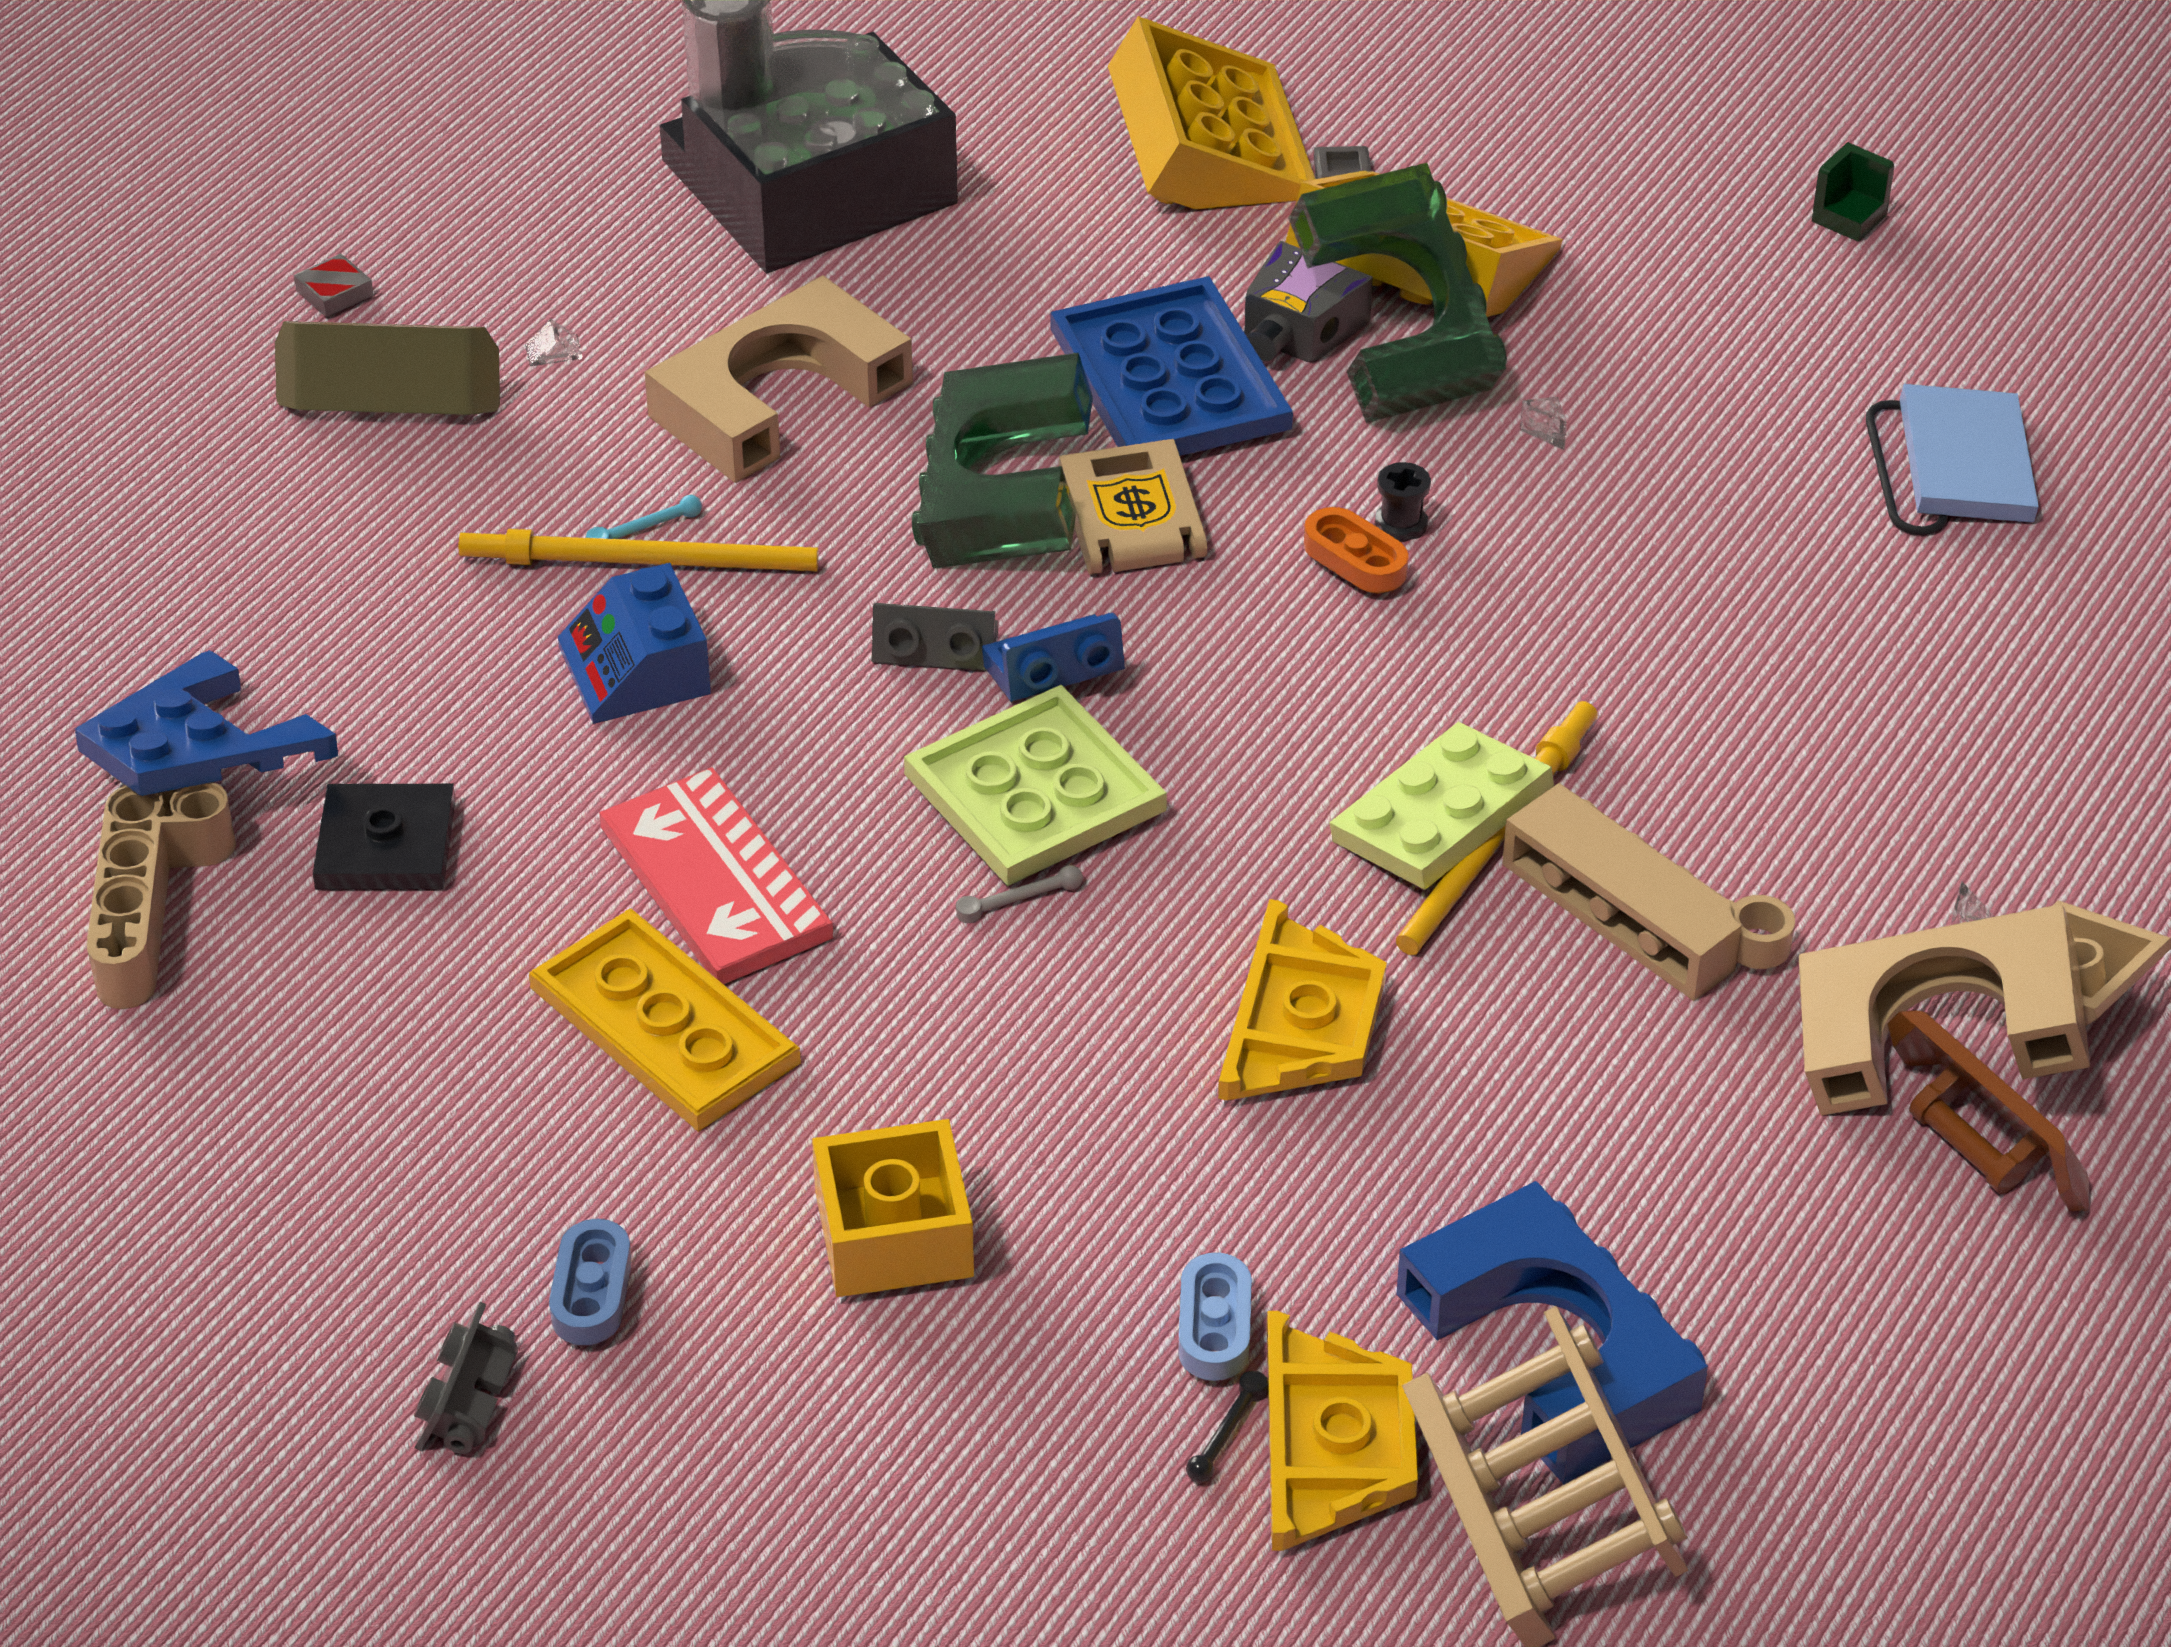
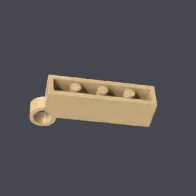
[1502,783,1795,1001]

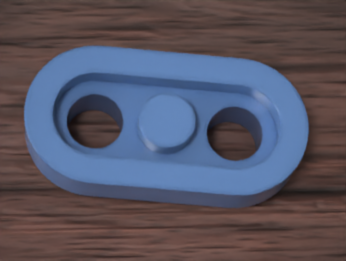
[549,1219,632,1345]

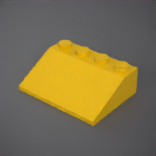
[1108,16,1315,209]
[1285,171,1563,323]

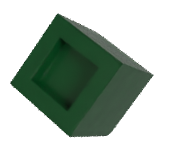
[1811,142,1895,242]

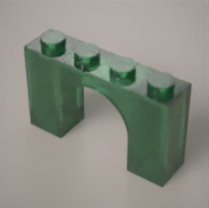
[1288,163,1507,423]
[912,352,1093,569]

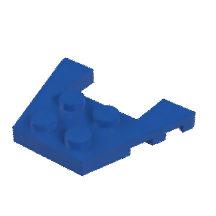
[75,650,338,796]

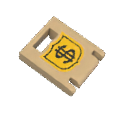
[1059,439,1207,575]

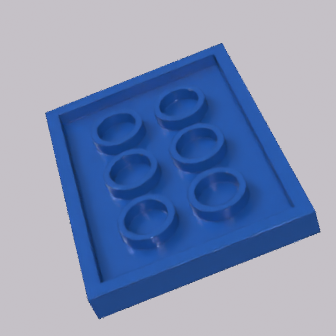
[1050,276,1293,456]

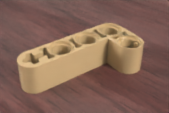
[86,782,236,1009]

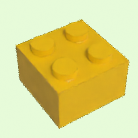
[812,1119,974,1297]

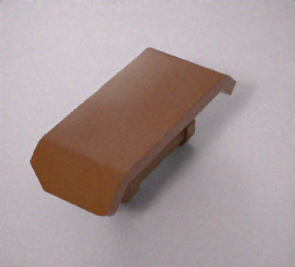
[1887,1010,2089,1211]

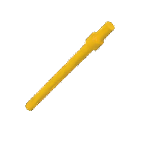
[458,528,819,571]
[1396,701,1598,955]

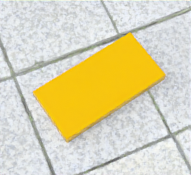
[528,908,801,1132]

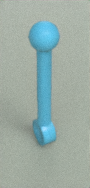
[586,495,702,539]

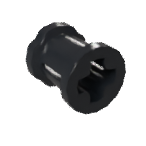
[1375,462,1431,542]

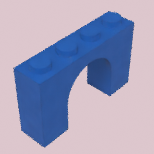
[1396,1181,1708,1485]

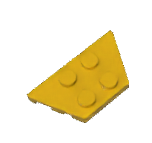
[1218,899,1387,1100]
[1267,1311,1418,1551]

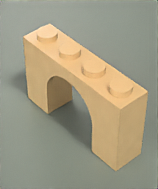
[644,275,913,483]
[1798,904,2090,1116]

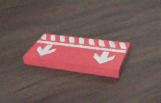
[599,767,833,985]

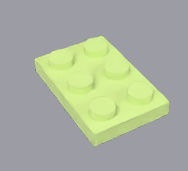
[1329,721,1554,890]

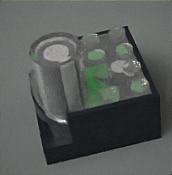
[659,0,958,274]

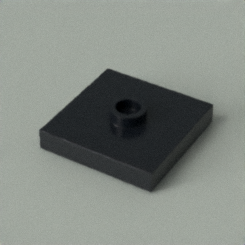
[313,783,456,890]

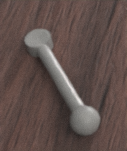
[955,865,1083,923]

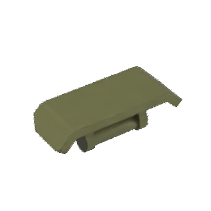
[275,321,500,415]

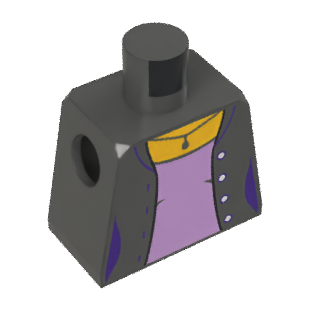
[1244,241,1373,362]

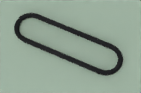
[1866,400,1947,535]

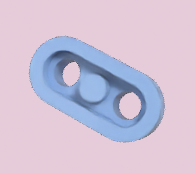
[1178,1253,1252,1381]

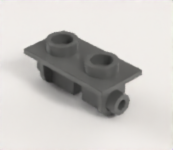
[871,603,999,671]
[414,1302,518,1454]

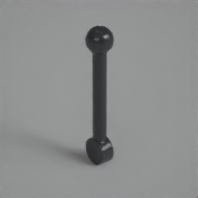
[1186,1371,1268,1483]

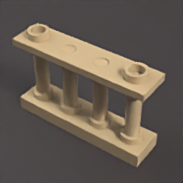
[1402,1306,1689,1647]

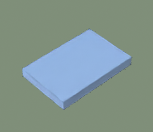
[1899,384,2039,522]

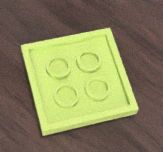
[904,685,1167,886]

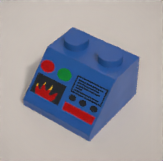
[557,563,711,724]

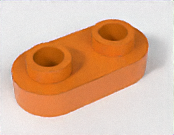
[1304,507,1408,594]

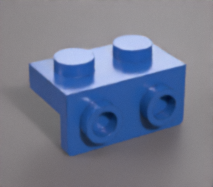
[982,613,1125,702]

